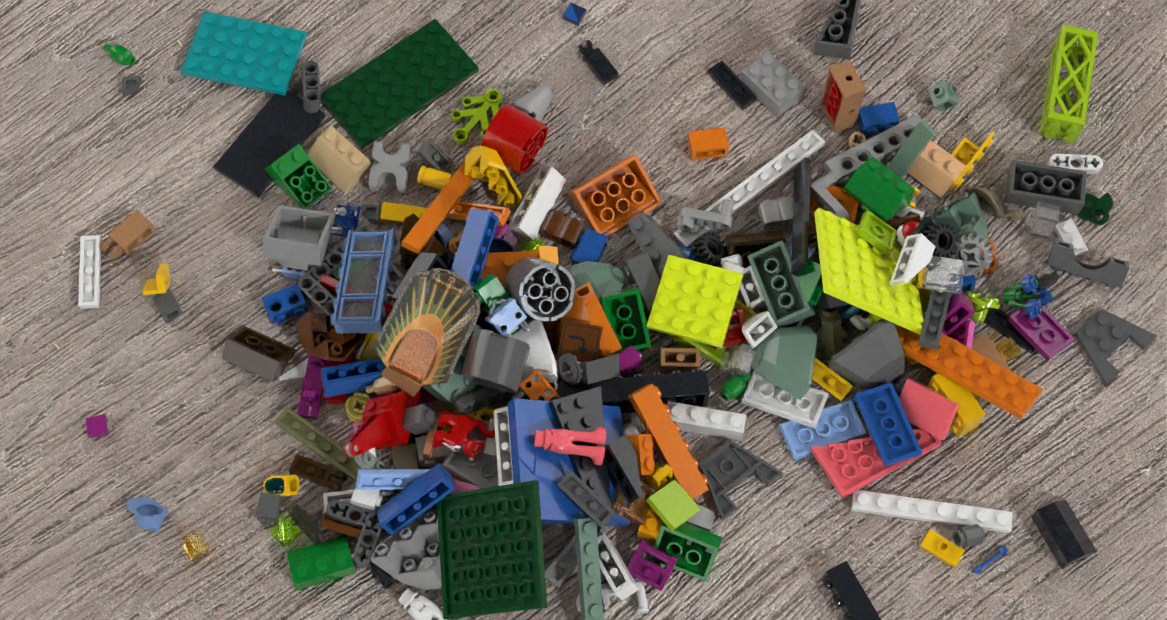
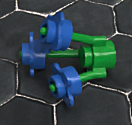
[1004,273,1053,319]

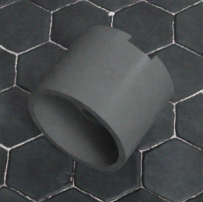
[504,257,576,321]
[460,329,531,393]

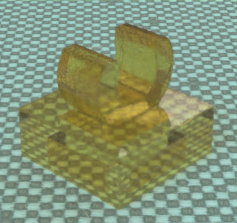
[183,532,210,561]

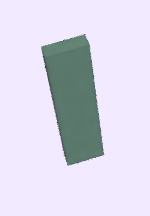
[887,120,936,179]

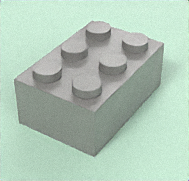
[740,51,806,118]

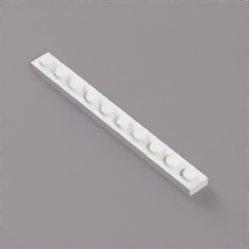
[673,130,825,247]

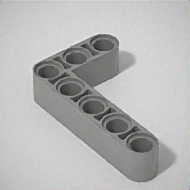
[298,226,372,315]

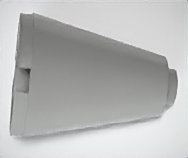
[510,85,553,122]

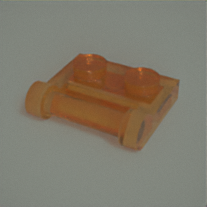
[611,481,655,526]

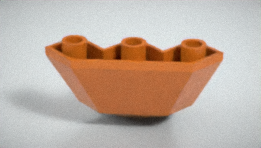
[553,282,622,357]

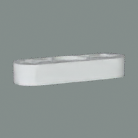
[1048,154,1103,174]

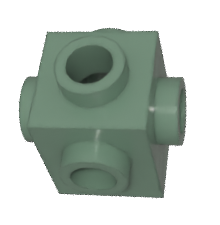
[929,80,959,112]

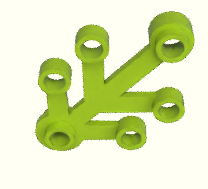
[451,89,502,145]

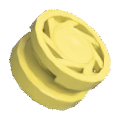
[345,393,371,423]

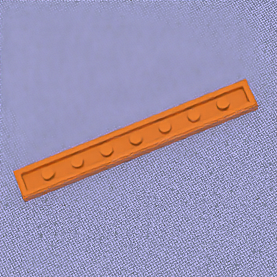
[401,161,475,254]

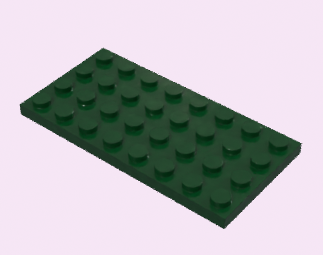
[320,18,479,150]

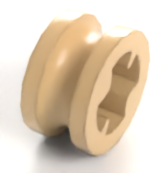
[848,132,866,148]

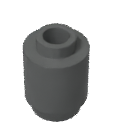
[953,524,985,548]

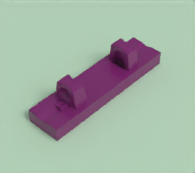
[297,355,328,420]

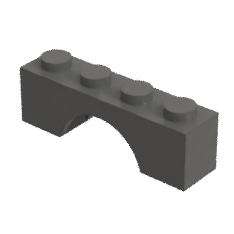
[1047,239,1129,288]

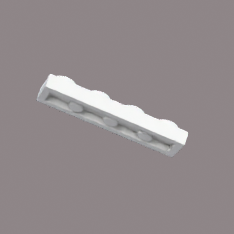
[78,235,101,309]

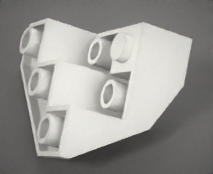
[512,316,559,383]

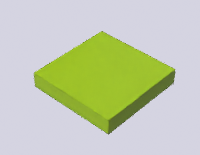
[856,210,897,255]
[646,480,701,532]

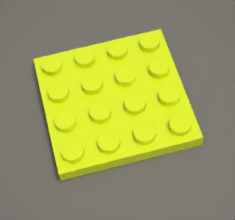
[647,255,743,348]

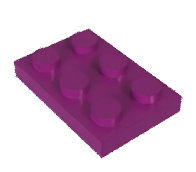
[1007,298,1075,361]

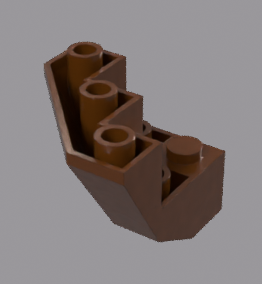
[296,307,371,361]

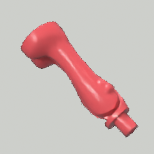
[534,427,606,465]

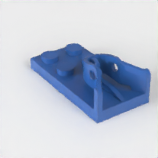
[852,382,922,467]

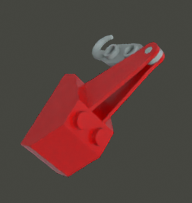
[343,390,421,496]

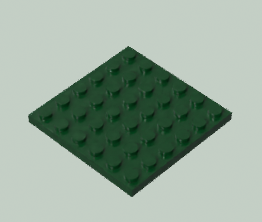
[437,480,547,619]

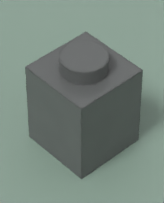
[152,288,183,323]
[402,404,436,435]
[255,492,283,525]

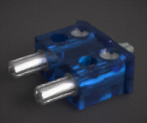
[330,203,361,237]

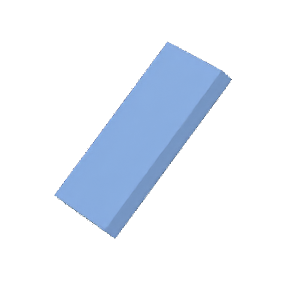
[779,399,867,461]

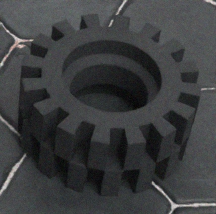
[923,223,958,258]
[692,232,728,267]

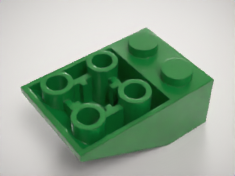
[265,144,333,209]

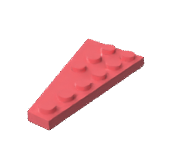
[810,429,942,499]

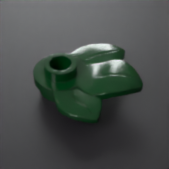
[1077,193,1113,226]

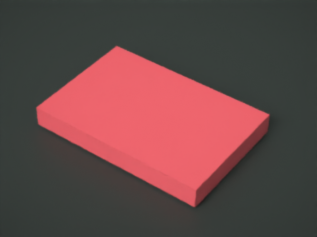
[899,378,959,440]

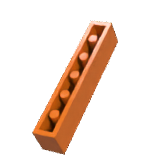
[628,384,709,499]

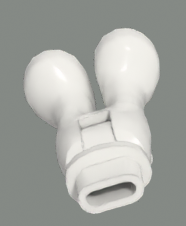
[398,589,467,620]

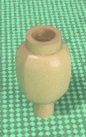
[366,376,399,395]

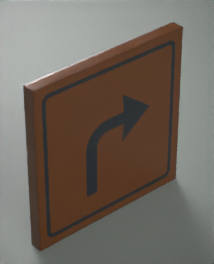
[557,321,603,364]

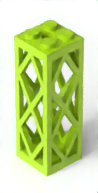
[1039,25,1099,143]

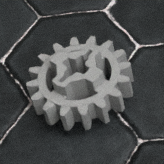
[951,233,994,275]

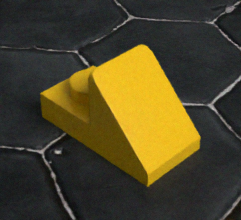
[644,462,673,493]

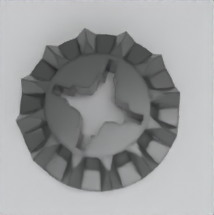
[558,353,583,385]

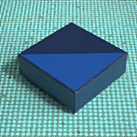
[563,3,587,26]

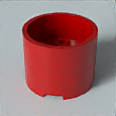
[481,104,549,174]

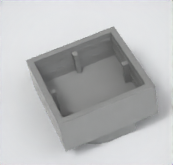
[263,205,334,271]

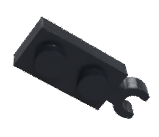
[579,40,619,85]

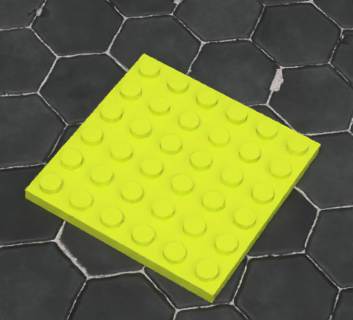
[814,208,924,335]

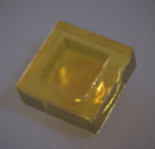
[996,338,1022,363]

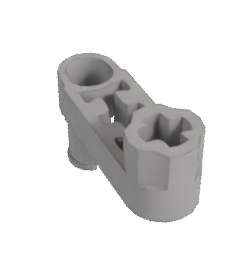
[810,172,850,221]
[676,199,734,232]

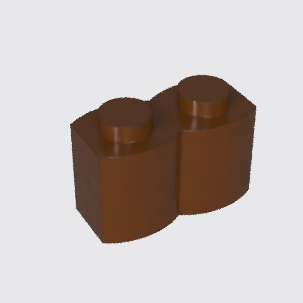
[540,211,584,249]

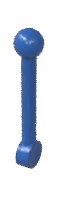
[973,547,1008,574]

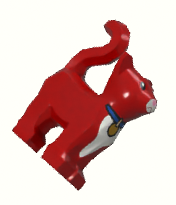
[432,411,495,461]

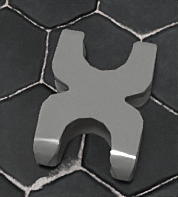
[369,141,411,194]

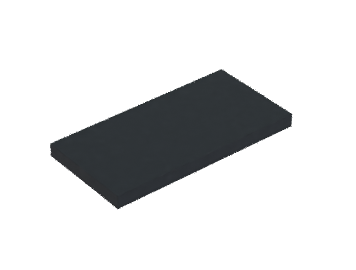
[213,90,326,198]

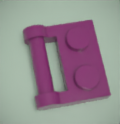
[627,539,679,591]

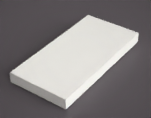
[741,369,829,429]

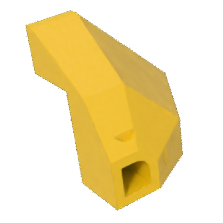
[464,146,522,209]

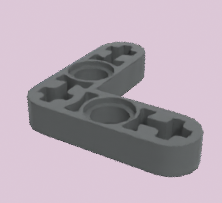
[326,500,382,568]

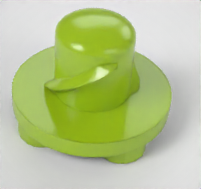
[964,290,1001,322]

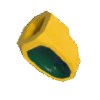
[263,474,300,496]

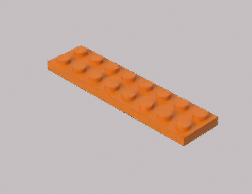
[895,325,1043,420]

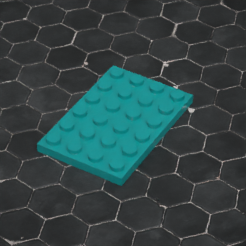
[181,11,307,96]

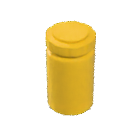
[417,166,453,190]

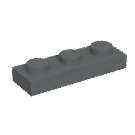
[557,470,616,528]

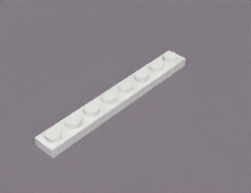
[851,490,1013,533]

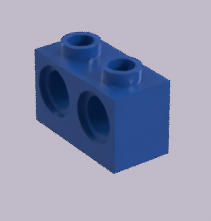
[262,283,308,324]

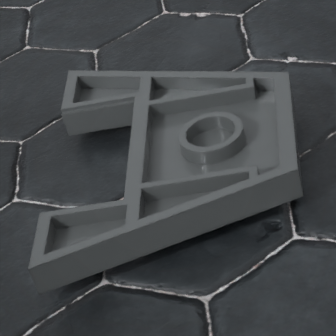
[1075,309,1157,386]
[699,440,783,522]

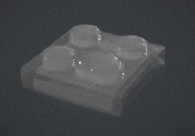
[922,256,965,294]

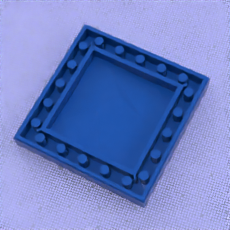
[508,398,631,527]

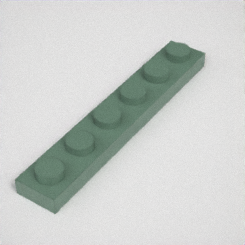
[574,517,604,620]

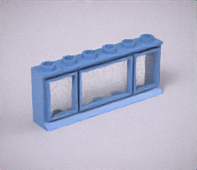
[331,228,397,333]

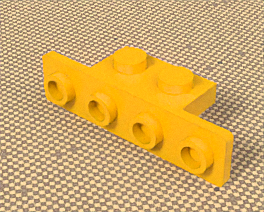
[949,131,995,191]

